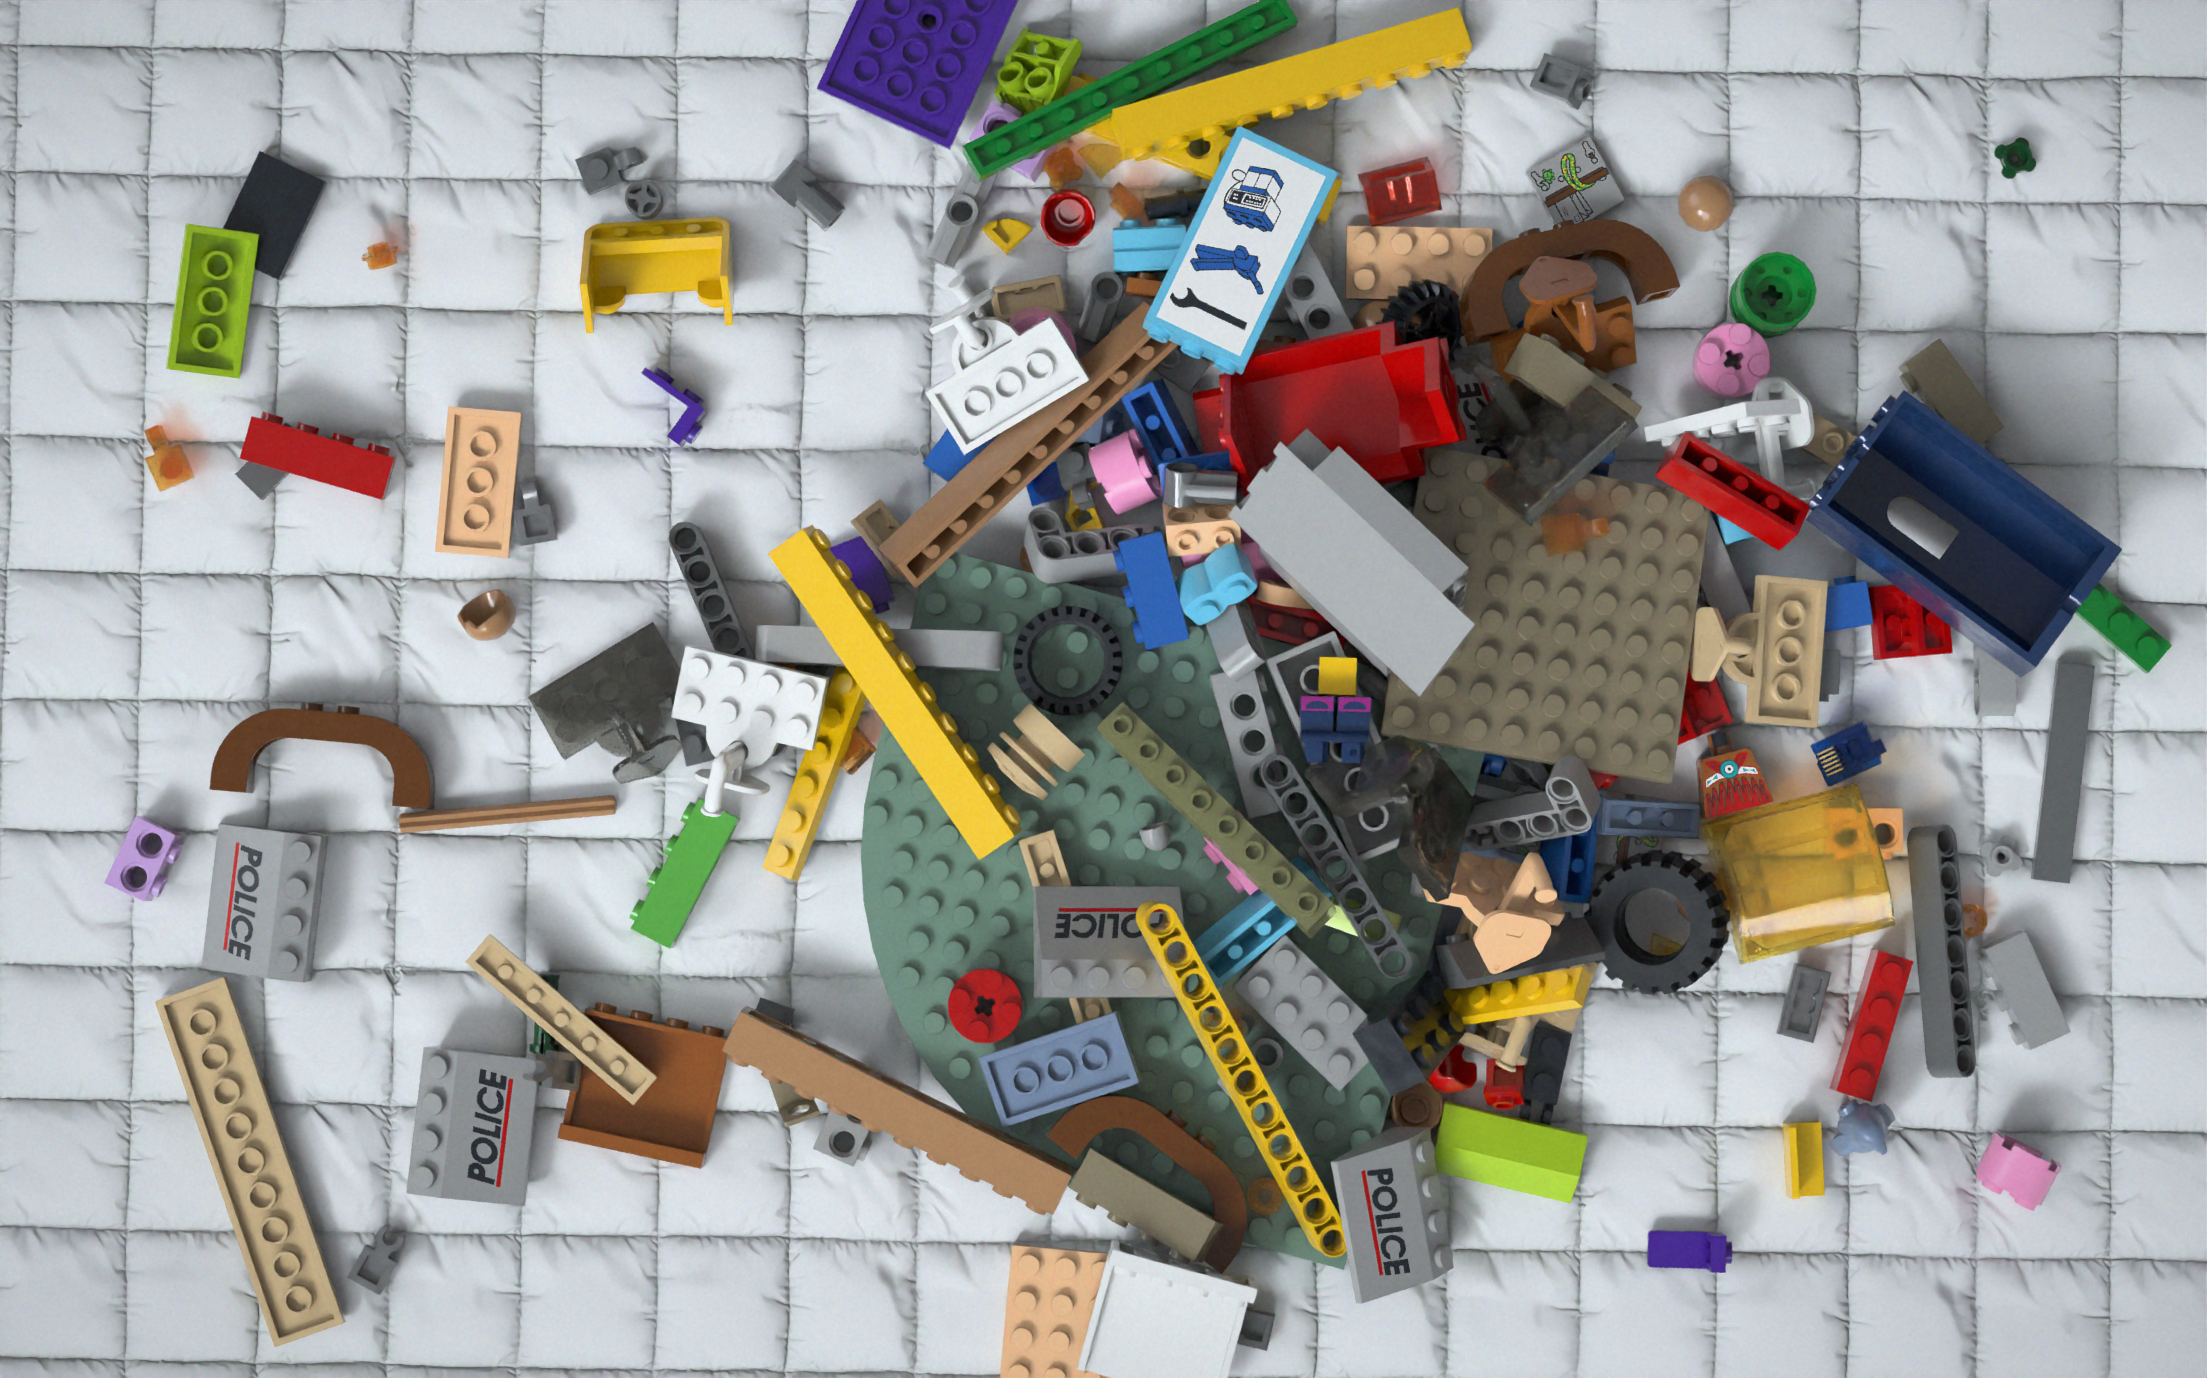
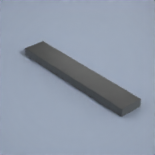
[2031,662,2095,884]

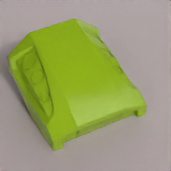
[994,28,1083,115]

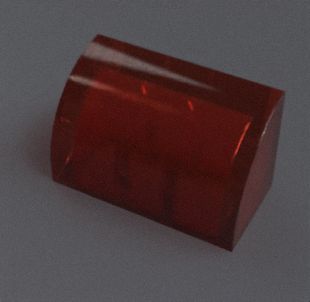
[1357,156,1442,227]

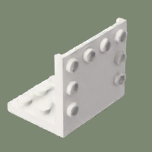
[1077,1240,1258,1378]

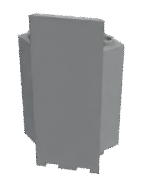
[1228,429,1475,697]

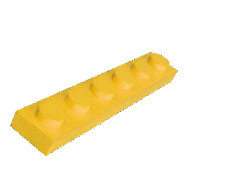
[762,666,867,882]
[1443,967,1592,1025]

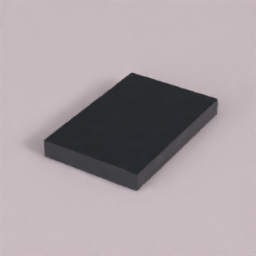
[223,151,327,281]

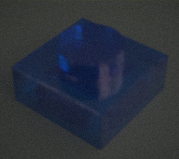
[1026,461,1067,507]

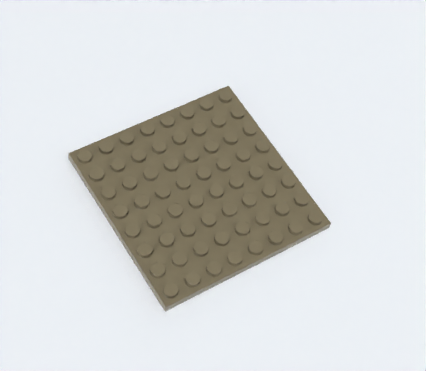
[1379,447,1710,784]

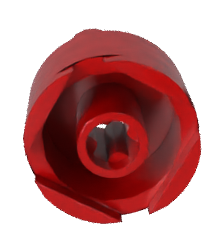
[948,968,1023,1043]

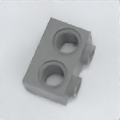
[813,1111,872,1167]

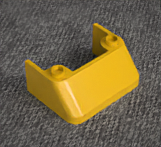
[579,217,734,333]

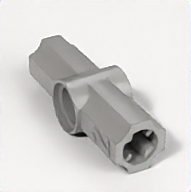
[925,163,999,269]

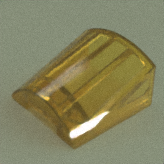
[1701,783,1896,964]

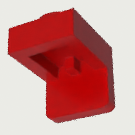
[1483,1059,1525,1110]

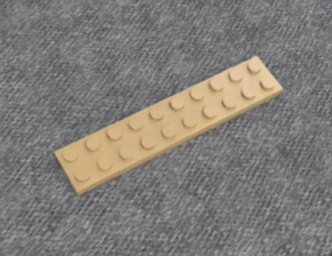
[155,976,346,1348]

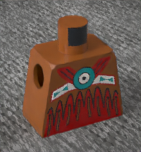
[1696,730,1774,819]

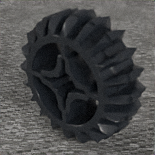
[1375,279,1464,361]

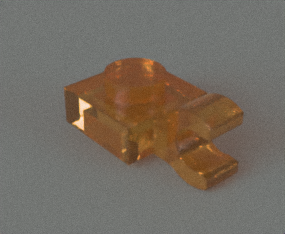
[144,425,196,492]
[1540,513,1610,557]

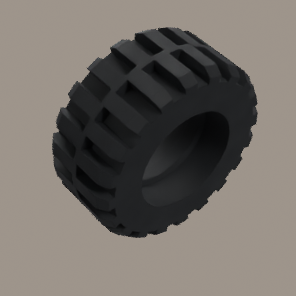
[1584,850,1731,995]

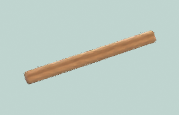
[399,795,617,833]

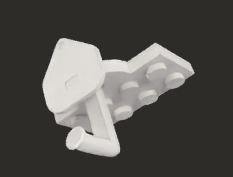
[925,275,1090,455]
[1644,376,1818,500]
[671,645,829,817]

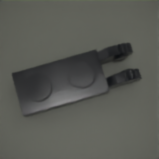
[1518,1025,1572,1125]

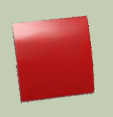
[1868,585,1953,660]
[1677,661,1735,746]

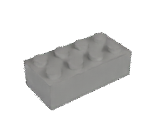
[1232,935,1369,1091]

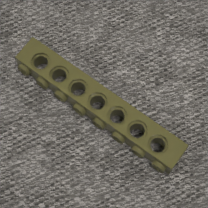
[1096,702,1337,939]

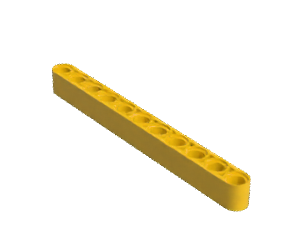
[1136,900,1347,1258]

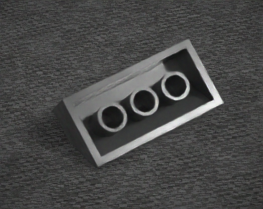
[1435,912,1606,990]

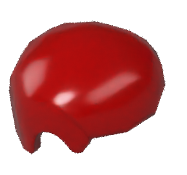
[1040,189,1096,246]
[1428,1044,1477,1093]

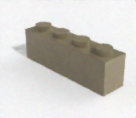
[1504,333,1642,445]
[1069,1149,1224,1265]

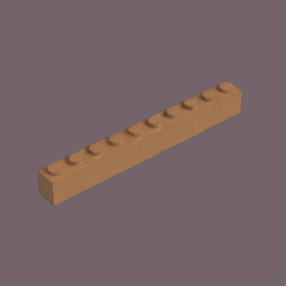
[877,301,1178,588]
[721,1006,1076,1215]

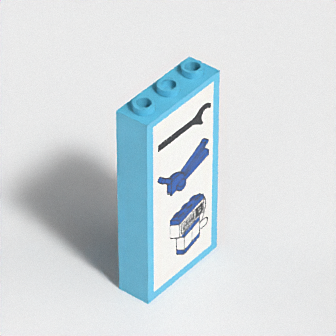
[1142,125,1338,375]

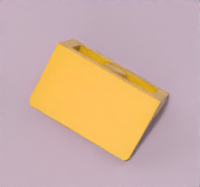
[1782,1121,1825,1199]

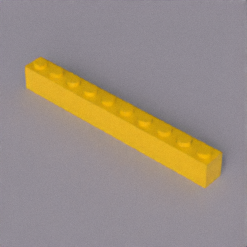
[1110,7,1473,162]
[768,524,1023,860]

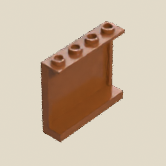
[557,1002,728,1169]

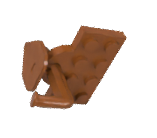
[1489,256,1637,405]

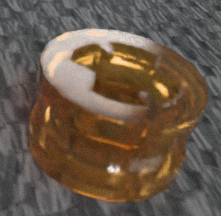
[1962,904,1987,937]

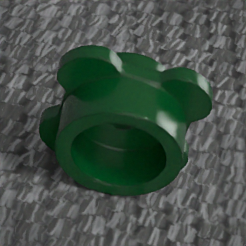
[1994,137,2036,179]

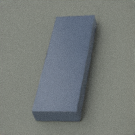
[1595,797,1701,839]

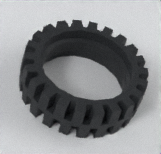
[1013,606,1123,715]

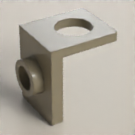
[769,1081,821,1127]

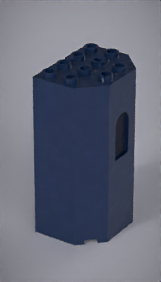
[1805,390,2122,677]

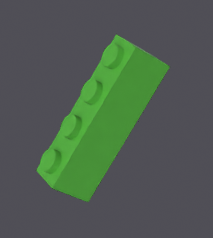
[629,798,740,949]

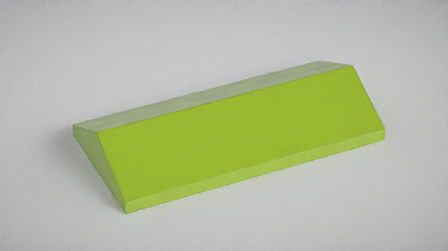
[166,223,259,379]
[1434,1101,1588,1203]

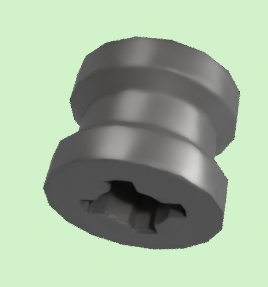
[625,180,663,220]

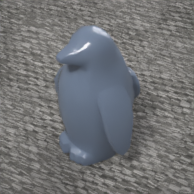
[1829,1099,1895,1156]

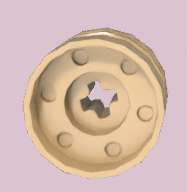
[987,703,1085,801]

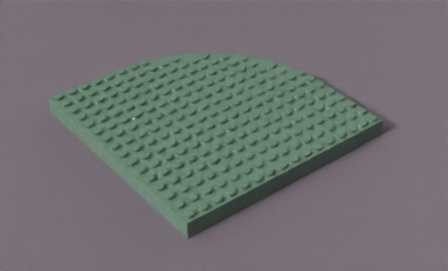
[861,552,1485,1270]

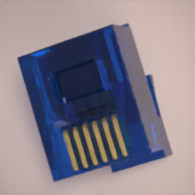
[1810,719,1887,787]

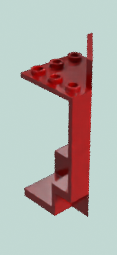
[1193,321,1468,497]

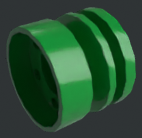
[1728,252,1816,339]

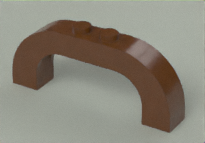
[1460,219,1680,347]
[209,702,435,809]
[1047,1094,1247,1274]

